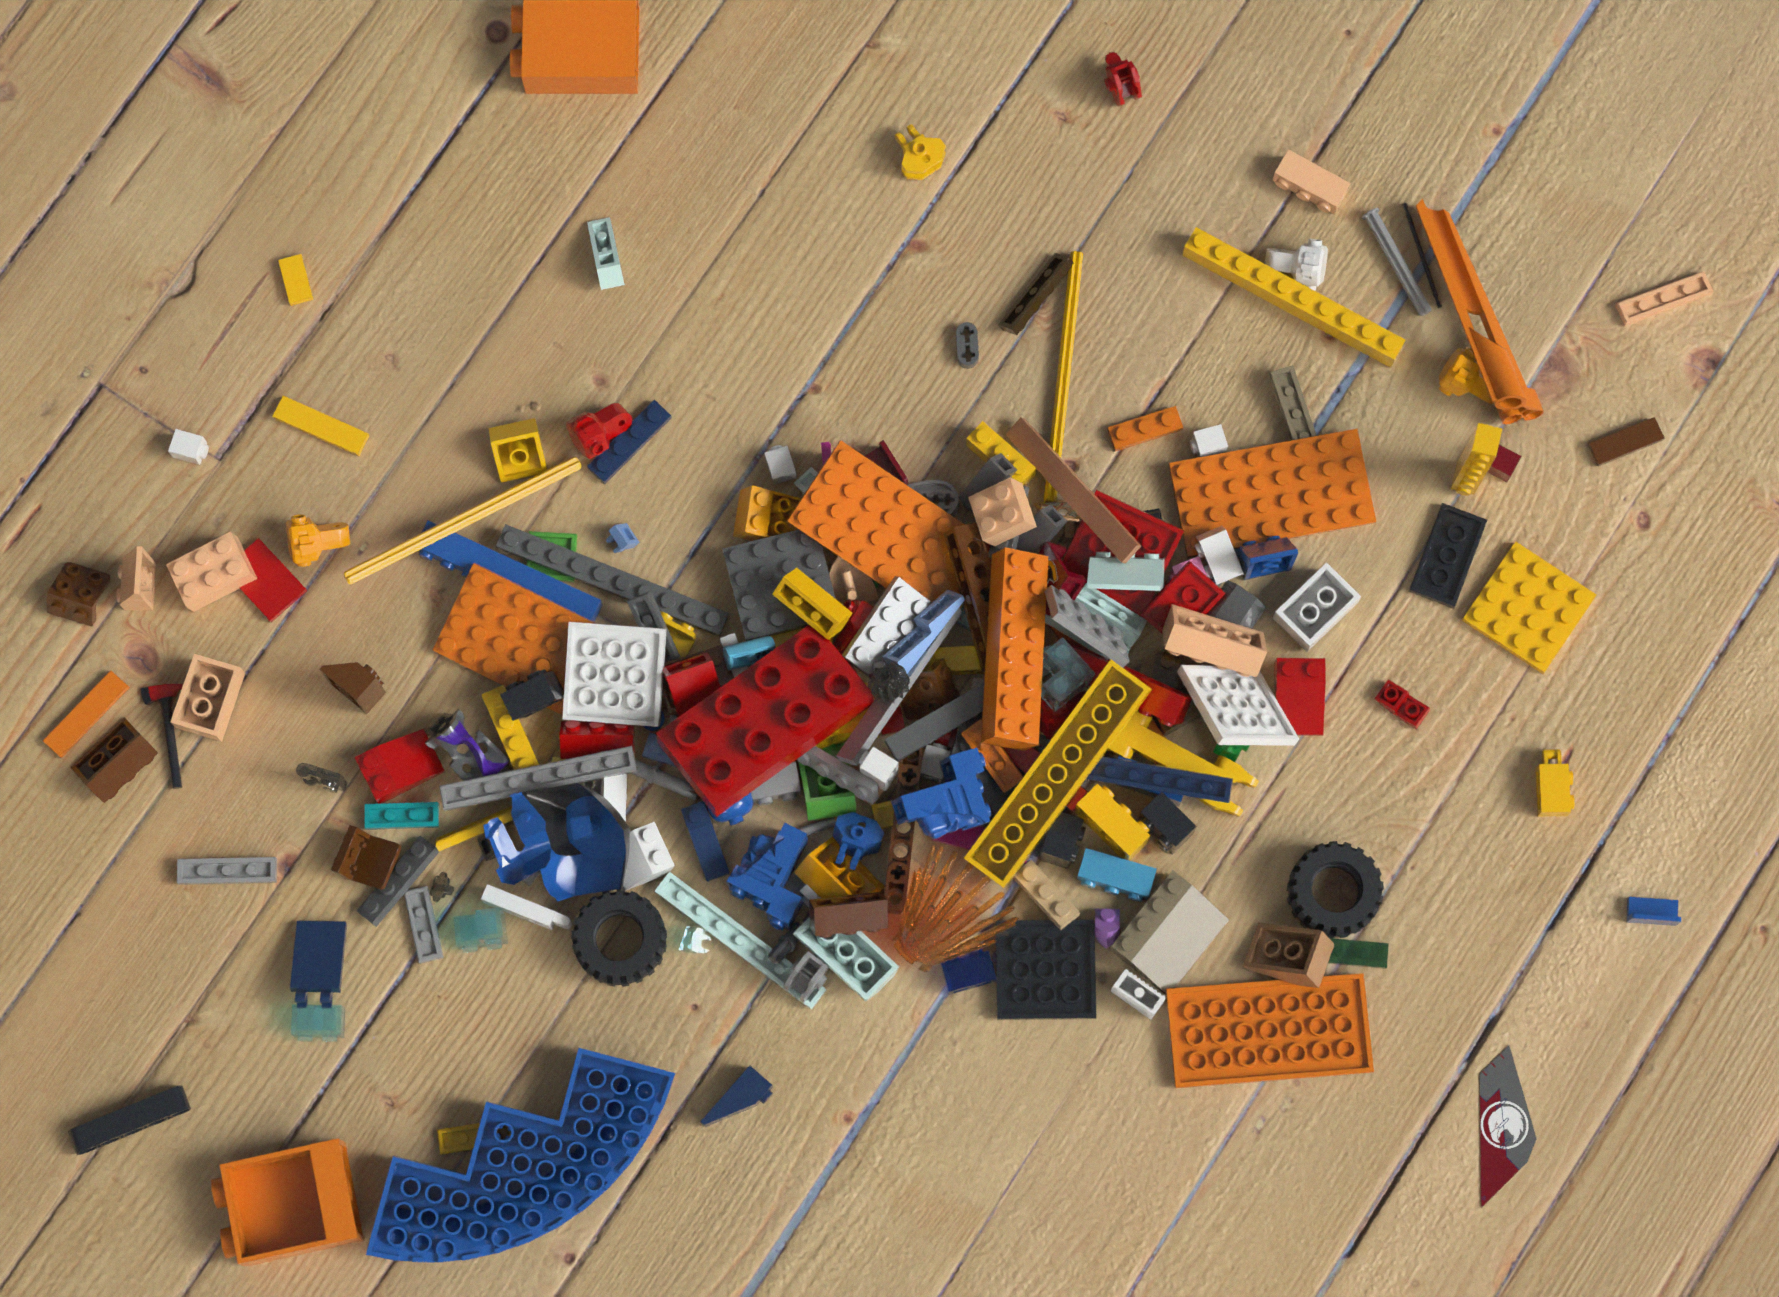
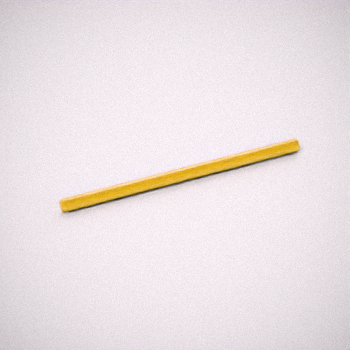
[1044,251,1083,502]
[344,456,581,584]

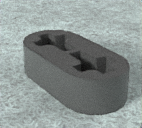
[956,322,979,369]

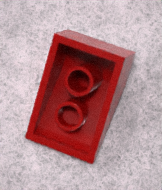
[1274,658,1326,736]
[354,729,445,804]

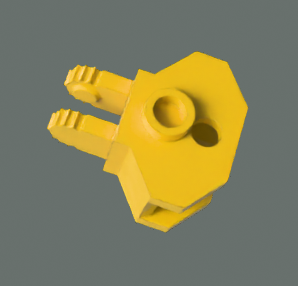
[894,124,946,180]

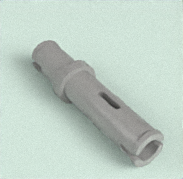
[631,759,697,801]

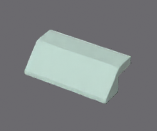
[1045,583,1147,659]

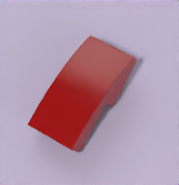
[1375,679,1430,730]

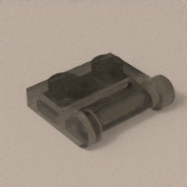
[296,763,348,793]

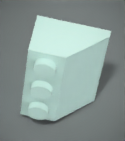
[1087,552,1164,591]

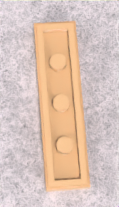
[1615,271,1713,327]

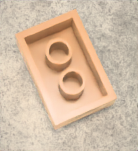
[166,531,257,612]
[170,654,245,742]

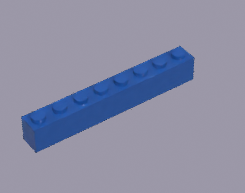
[418,520,603,622]

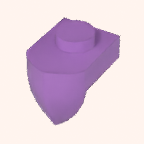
[1095,908,1120,949]

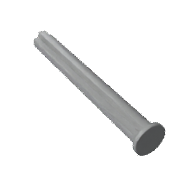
[1362,208,1431,316]

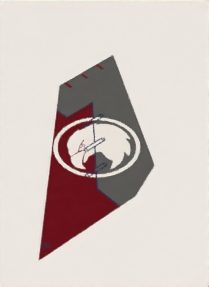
[1480,1045,1537,1208]

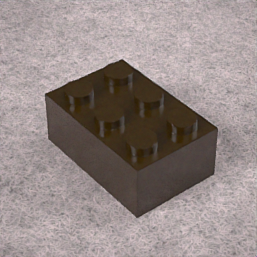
[1131,649,1202,736]

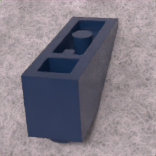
[681,801,730,882]
[700,1066,773,1127]

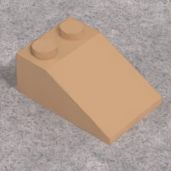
[116,546,156,611]

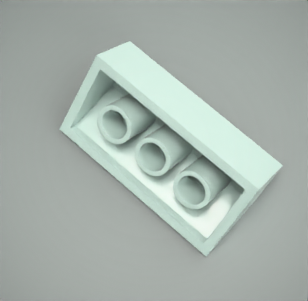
[793,917,899,1002]

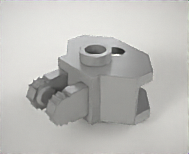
[784,951,829,1003]

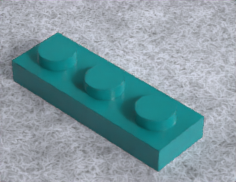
[365,802,439,830]

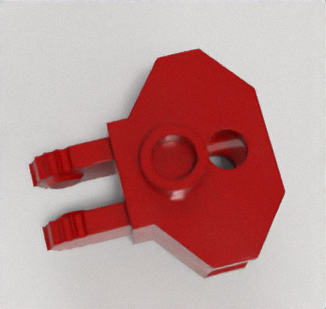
[1104,52,1142,107]

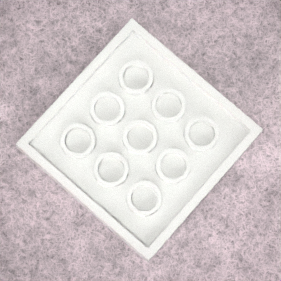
[562,622,667,727]
[1177,665,1299,746]

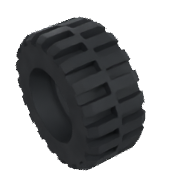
[1287,841,1384,939]
[571,889,667,987]

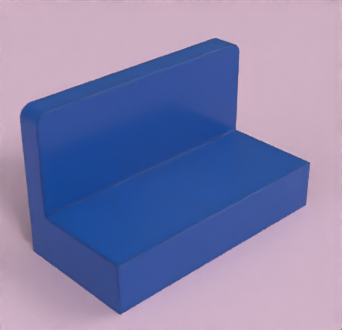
[1627,897,1681,926]

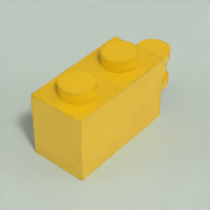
[1535,749,1575,817]

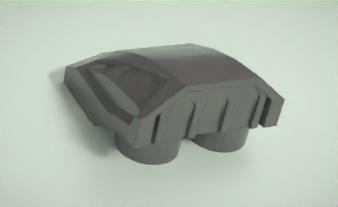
[1206,580,1266,629]

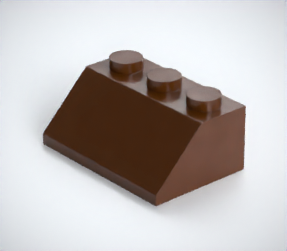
[320,662,386,714]
[70,717,158,803]

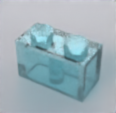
[291,1005,345,1042]

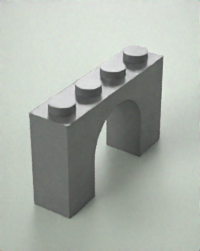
[958,453,1067,554]

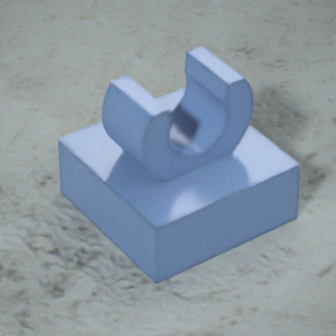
[606,523,640,553]

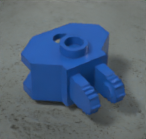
[832,812,884,870]

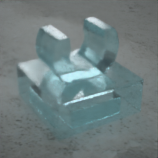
[679,926,711,954]

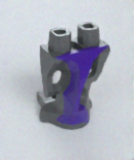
[425,709,513,781]

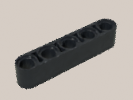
[68,1085,191,1155]

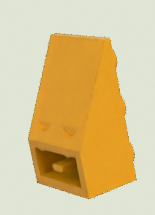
[733,485,801,541]

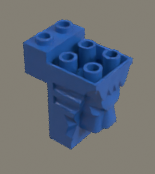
[891,748,991,840]
[726,823,808,931]

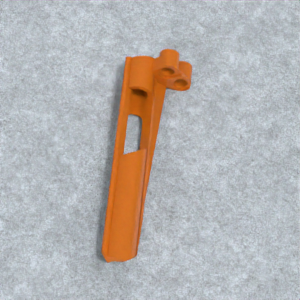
[1416,199,1544,425]

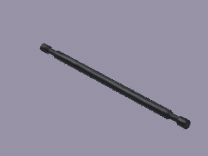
[1402,203,1442,308]

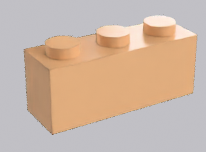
[1272,149,1351,214]

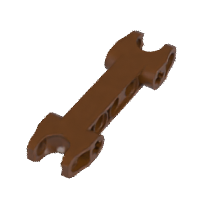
[884,748,923,915]

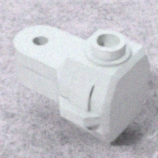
[1265,239,1328,291]

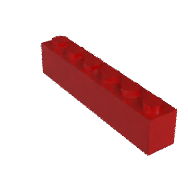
[1053,639,1192,727]

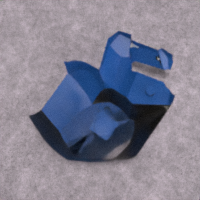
[483,783,630,901]

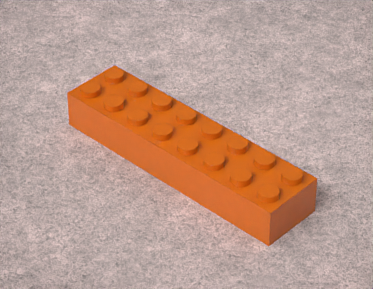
[981,547,1049,751]

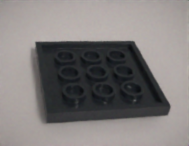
[996,920,1097,1020]

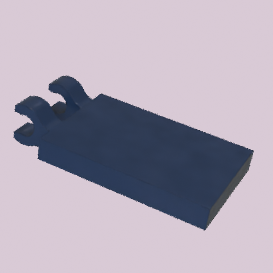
[290,921,347,1009]

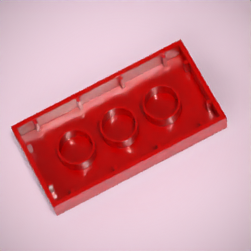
[656,625,874,817]

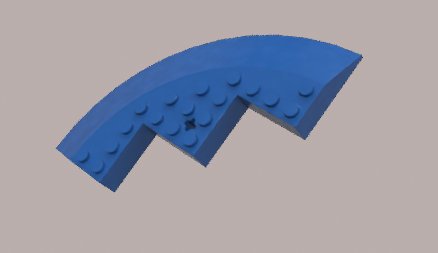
[366,1048,675,1263]

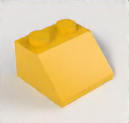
[489,418,547,483]

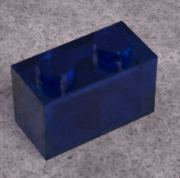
[941,948,997,995]

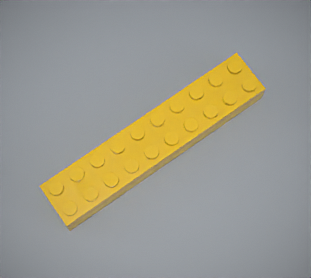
[964,659,1152,888]

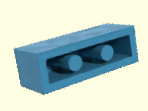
[1077,848,1157,902]

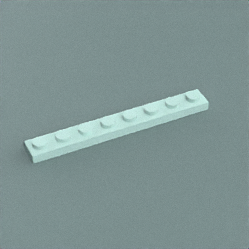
[655,872,826,1010]

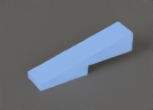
[883,590,965,677]

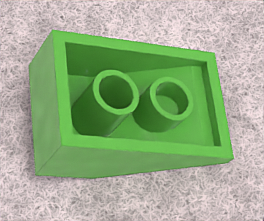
[798,743,856,821]

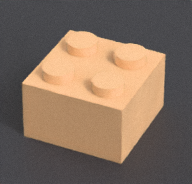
[968,477,1037,546]

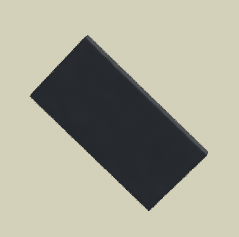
[1408,503,1487,609]

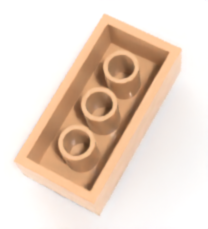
[1162,604,1267,677]

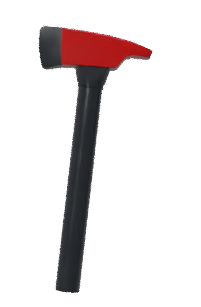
[141,683,183,789]

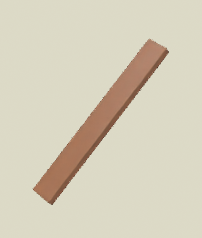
[1006,417,1141,564]

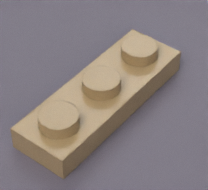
[1013,860,1080,930]

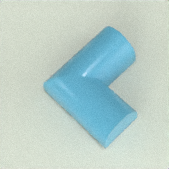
[723,636,775,670]

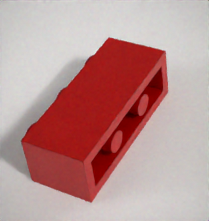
[559,720,635,759]

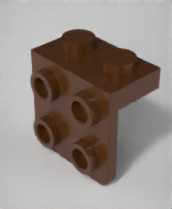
[47,562,110,627]
[901,658,960,720]
[331,825,401,890]

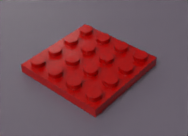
[1062,489,1184,617]

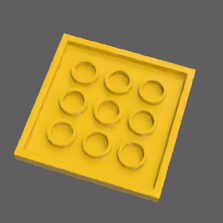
[1462,541,1597,674]

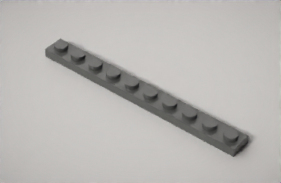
[496,524,729,637]

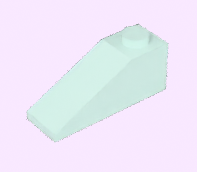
[587,217,624,290]

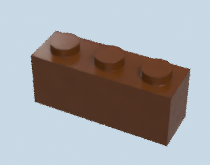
[809,892,888,938]

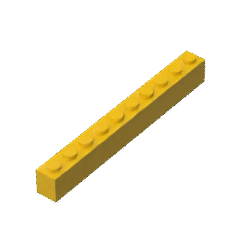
[1182,227,1405,368]

